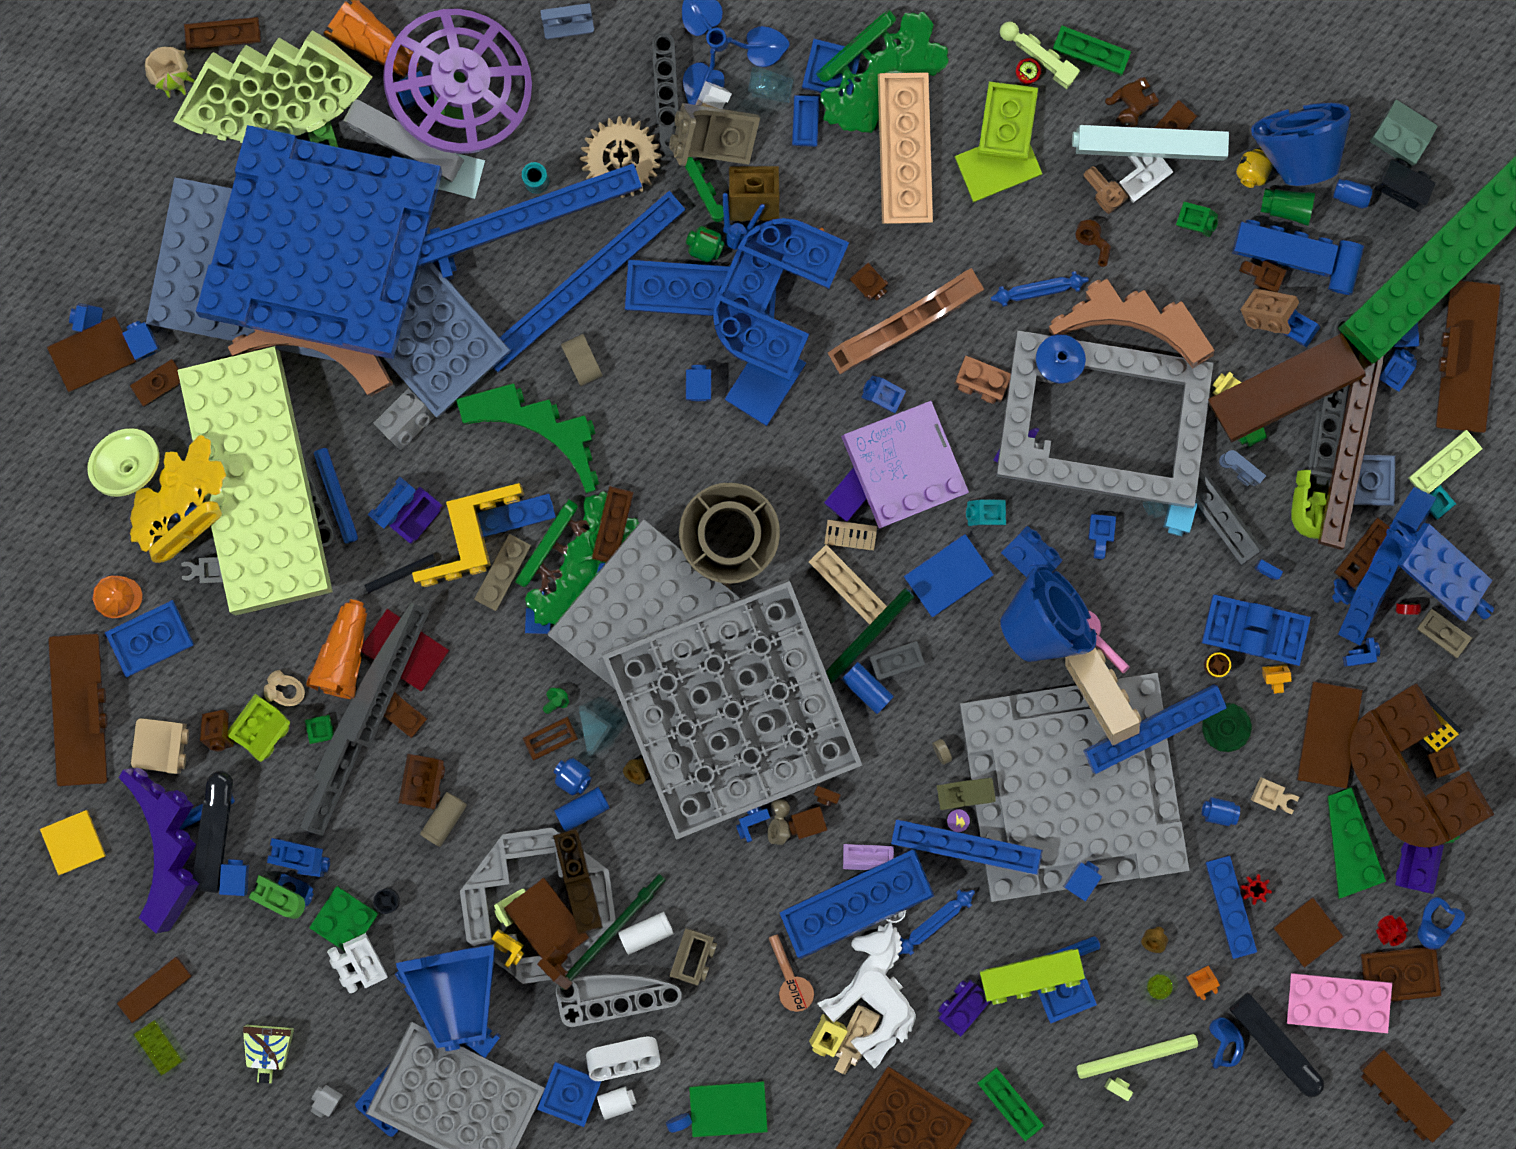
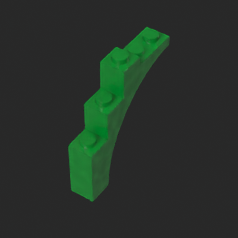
[456,383,599,494]

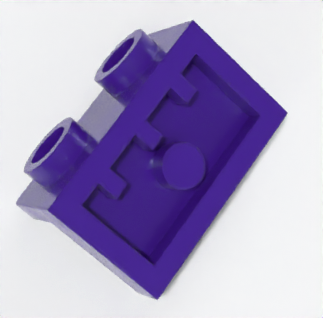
[1395,842,1444,894]
[937,979,990,1037]

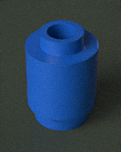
[1202,797,1240,827]

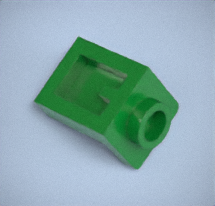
[1176,202,1218,237]

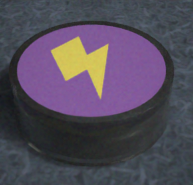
[946,808,971,833]

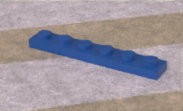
[1083,685,1227,774]
[891,820,1043,875]

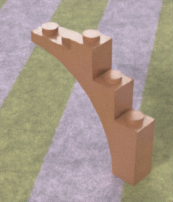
[828,268,984,374]
[1049,279,1215,369]
[228,329,393,397]

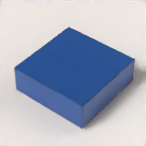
[1254,559,1283,580]

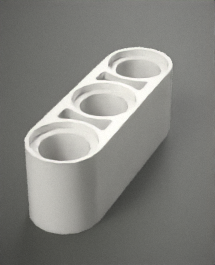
[586,1036,660,1081]

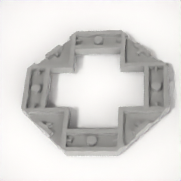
[460,827,616,984]

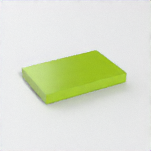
[978,82,1038,161]
[954,145,1042,203]

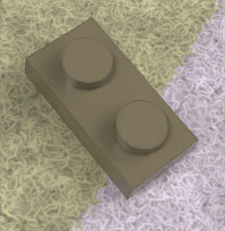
[1416,609,1472,658]

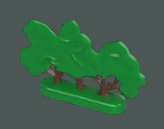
[515,491,639,626]

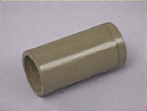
[420,792,467,847]

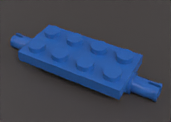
[1386,522,1494,621]

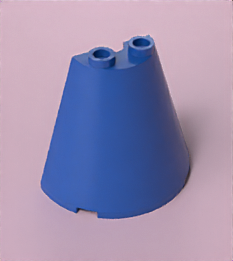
[396,944,495,1052]

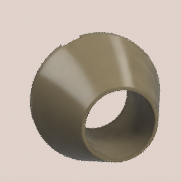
[679,483,780,583]

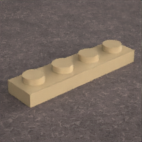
[809,545,887,625]

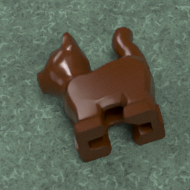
[1105,77,1159,127]

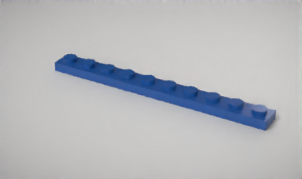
[418,163,642,267]
[493,191,686,373]

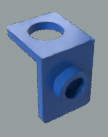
[277,873,313,907]

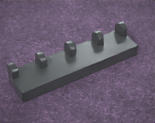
[1195,467,1264,565]

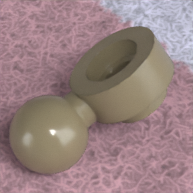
[768,799,791,845]

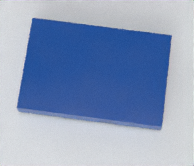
[725,358,806,426]
[904,534,993,617]
[105,600,194,677]

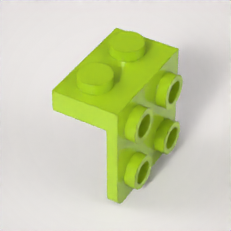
[227,694,290,762]

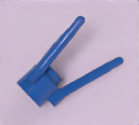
[723,193,765,250]

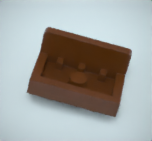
[398,754,445,810]

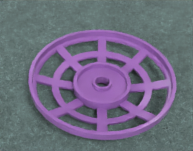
[383,9,532,154]

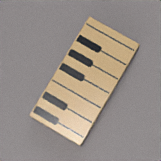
[824,520,877,551]

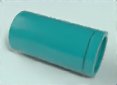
[522,162,549,194]

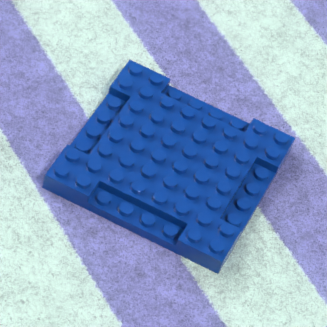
[196,125,443,359]

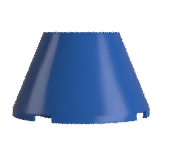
[1251,103,1351,186]
[1000,565,1096,662]

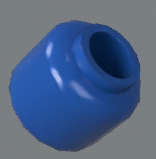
[553,758,592,795]

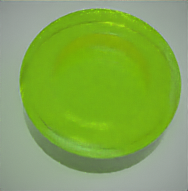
[1147,974,1173,1000]

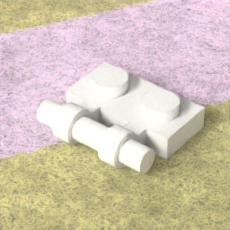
[327,933,388,993]

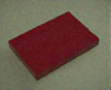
[361,609,450,692]

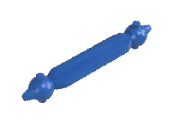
[991,272,1089,307]
[898,890,975,956]

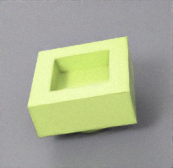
[1104,1077,1133,1101]

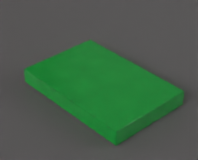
[689,1081,768,1137]

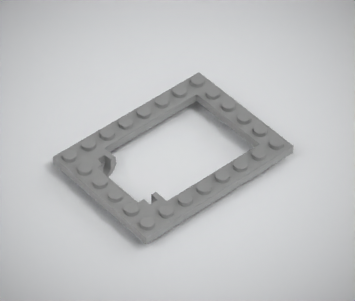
[996,331,1213,508]

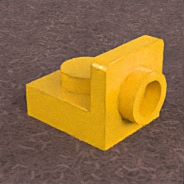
[492,929,524,968]

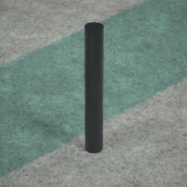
[364,554,436,594]

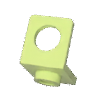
[494,889,525,927]

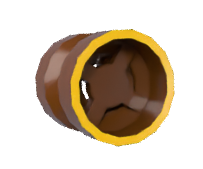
[1204,653,1231,677]

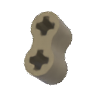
[561,334,603,387]

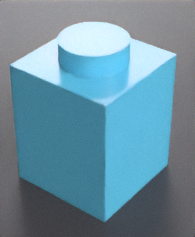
[1163,503,1197,537]

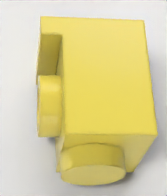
[809,1014,848,1057]

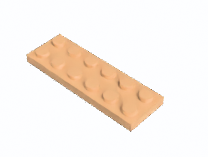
[878,73,933,224]

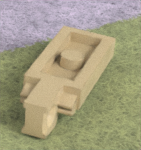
[834,1005,882,1075]

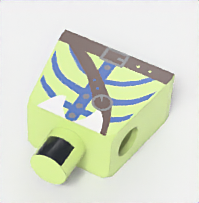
[243,1025,294,1083]

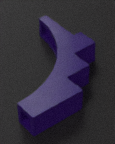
[118,768,199,934]

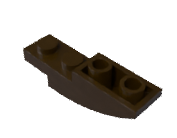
[553,829,603,935]

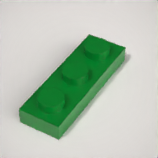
[1052,25,1131,76]
[977,1067,1044,1141]

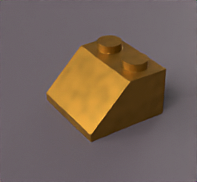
[729,166,779,221]

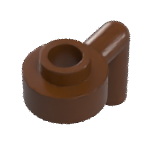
[1075,220,1111,267]

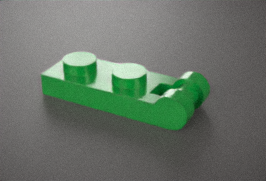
[685,157,724,222]

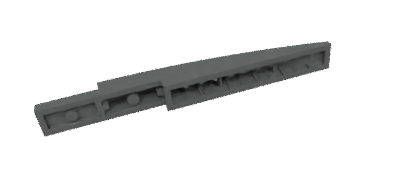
[300,603,430,836]

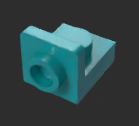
[966,500,1006,526]

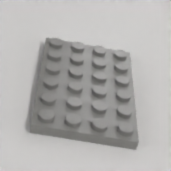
[366,1022,545,1149]

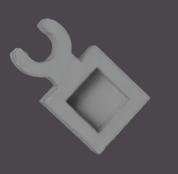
[181,557,223,583]

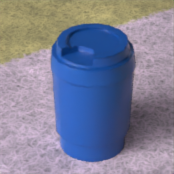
[1333,179,1373,209]

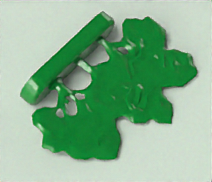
[816,9,949,133]

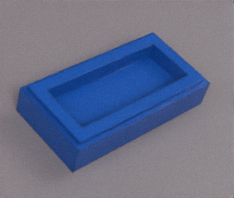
[792,95,819,147]

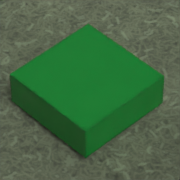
[305,715,334,744]

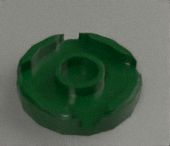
[1201,703,1252,752]

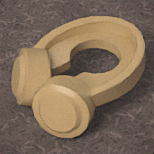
[264,670,305,706]

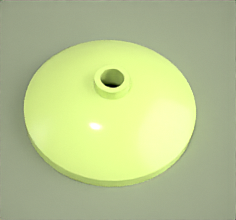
[88,429,159,497]

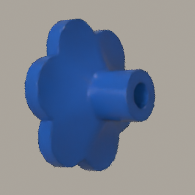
[1332,578,1356,605]

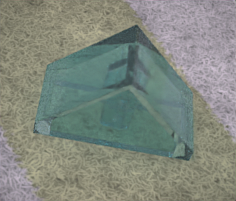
[579,706,613,756]

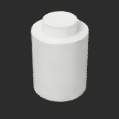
[597,1086,637,1120]

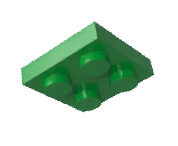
[309,886,379,952]

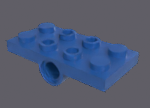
[1201,594,1311,666]

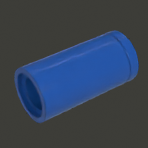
[1328,240,1364,295]
[841,662,894,714]
[554,787,610,832]

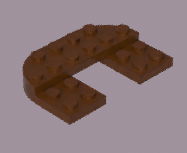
[1350,684,1494,847]

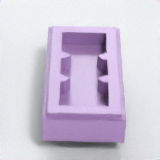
[843,844,894,870]

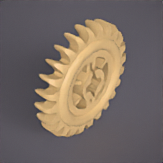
[580,116,662,198]

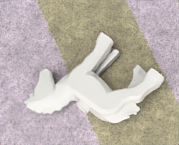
[817,922,916,1069]

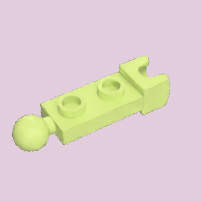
[1000,22,1080,89]

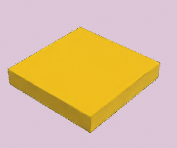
[40,810,106,875]

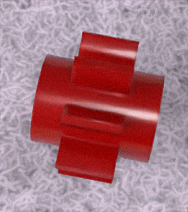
[1240,874,1272,905]
[1376,915,1409,946]

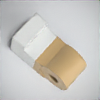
[696,81,732,109]

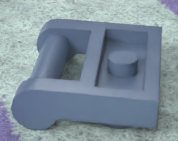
[1219,450,1266,486]

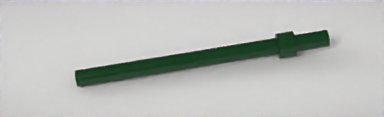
[557,874,666,990]

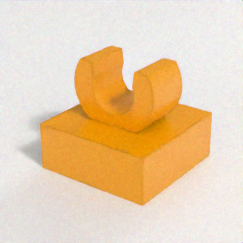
[1262,664,1291,694]

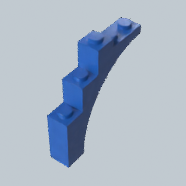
[1338,487,1436,645]

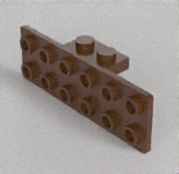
[1436,281,1500,433]
[49,634,107,786]

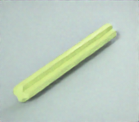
[1076,1034,1198,1079]

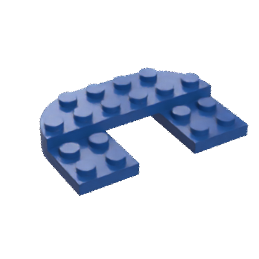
[713,218,849,380]

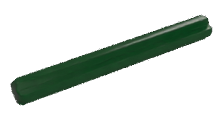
[826,588,914,684]

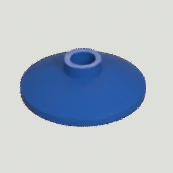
[1036,335,1086,384]

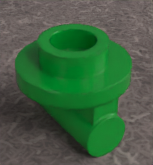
[543,688,569,714]

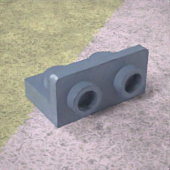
[540,3,594,40]

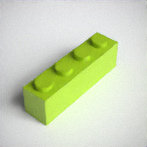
[979,948,1085,1005]

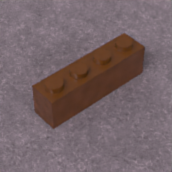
[1359,1048,1454,1143]

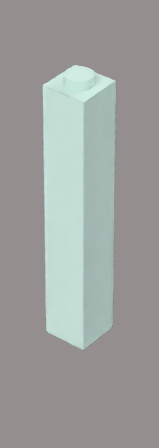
[1072,125,1229,161]

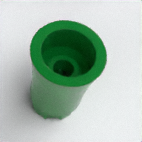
[1260,188,1315,226]

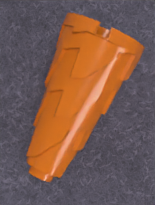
[323,0,419,76]
[306,599,368,699]

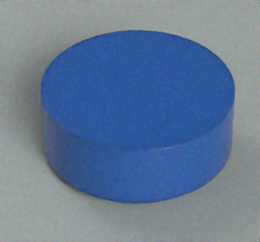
[666,1113,692,1133]

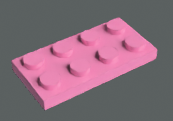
[1287,973,1392,1033]

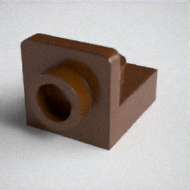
[850,263,888,302]
[200,710,234,752]
[537,946,572,990]

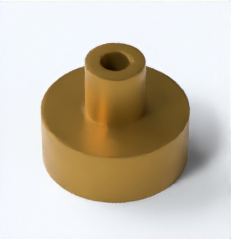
[623,758,650,784]
[1141,927,1168,953]

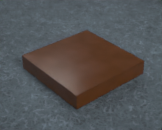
[1273,897,1343,968]

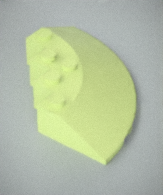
[173,30,372,143]

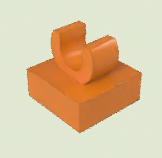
[1186,966,1220,1000]

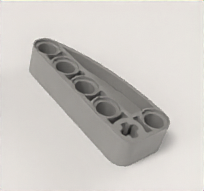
[343,99,464,182]
[556,974,682,1027]

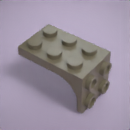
[669,103,760,166]

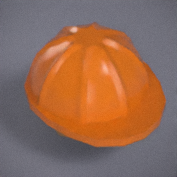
[92,576,142,619]

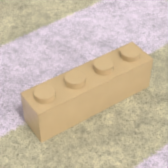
[1065,648,1142,745]

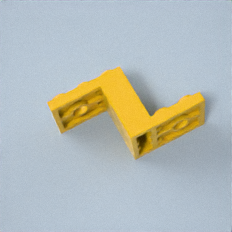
[412,483,525,587]

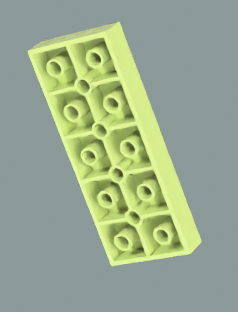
[178,346,333,616]

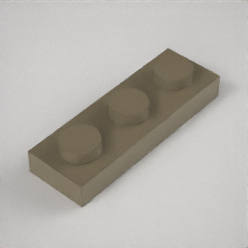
[474,534,532,611]

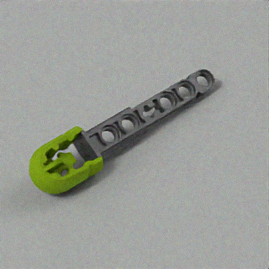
[1291,317,1354,539]

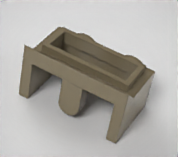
[670,927,717,985]

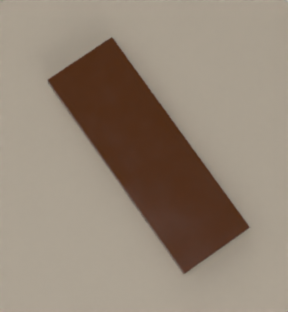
[1208,333,1366,443]

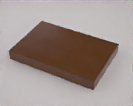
[47,315,136,392]
[504,878,589,958]
[1360,947,1441,1002]

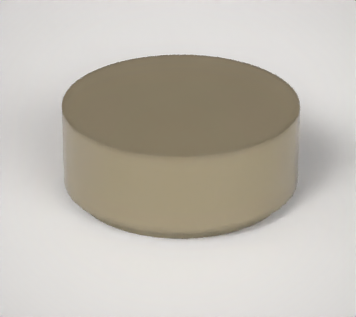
[932,739,952,765]

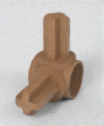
[1083,166,1128,214]

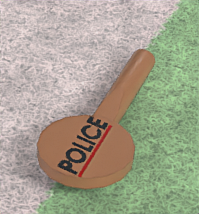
[769,934,814,1012]

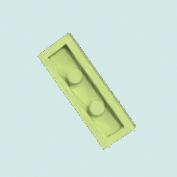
[1408,430,1482,494]

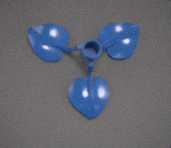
[682,0,790,105]

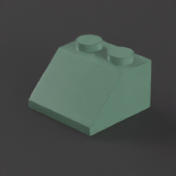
[1369,100,1438,168]

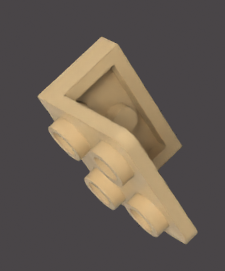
[131,719,189,774]

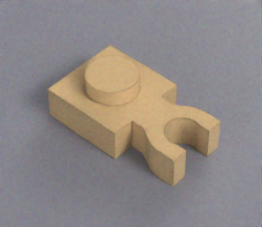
[1251,777,1299,814]

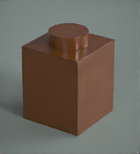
[788,806,827,839]

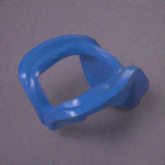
[1417,897,1465,949]
[1209,1017,1245,1069]

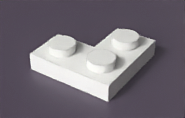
[1118,156,1173,203]

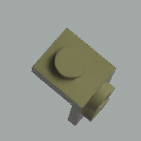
[937,778,996,810]

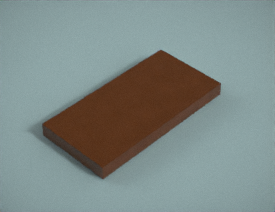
[1296,682,1363,788]

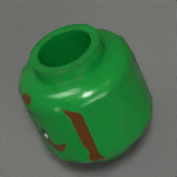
[685,226,724,262]

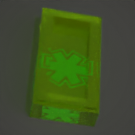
[133,1020,183,1076]

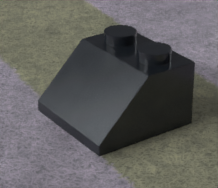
[1374,159,1436,212]

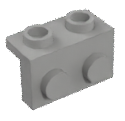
[373,388,435,450]

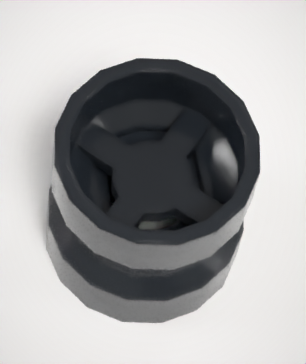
[373,888,400,914]

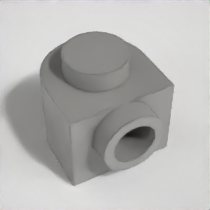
[310,1085,343,1118]

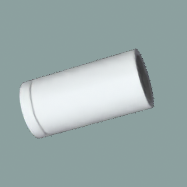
[618,912,674,955]

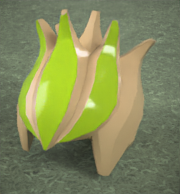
[145,47,195,98]

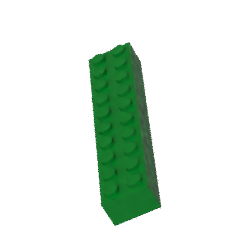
[1338,156,1516,364]

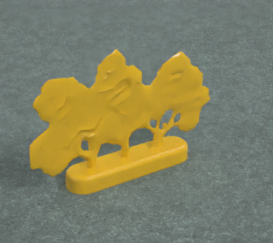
[130,435,226,563]

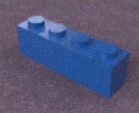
[1232,220,1338,277]

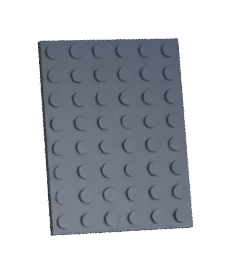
[146,177,336,361]

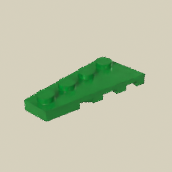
[1327,788,1386,899]

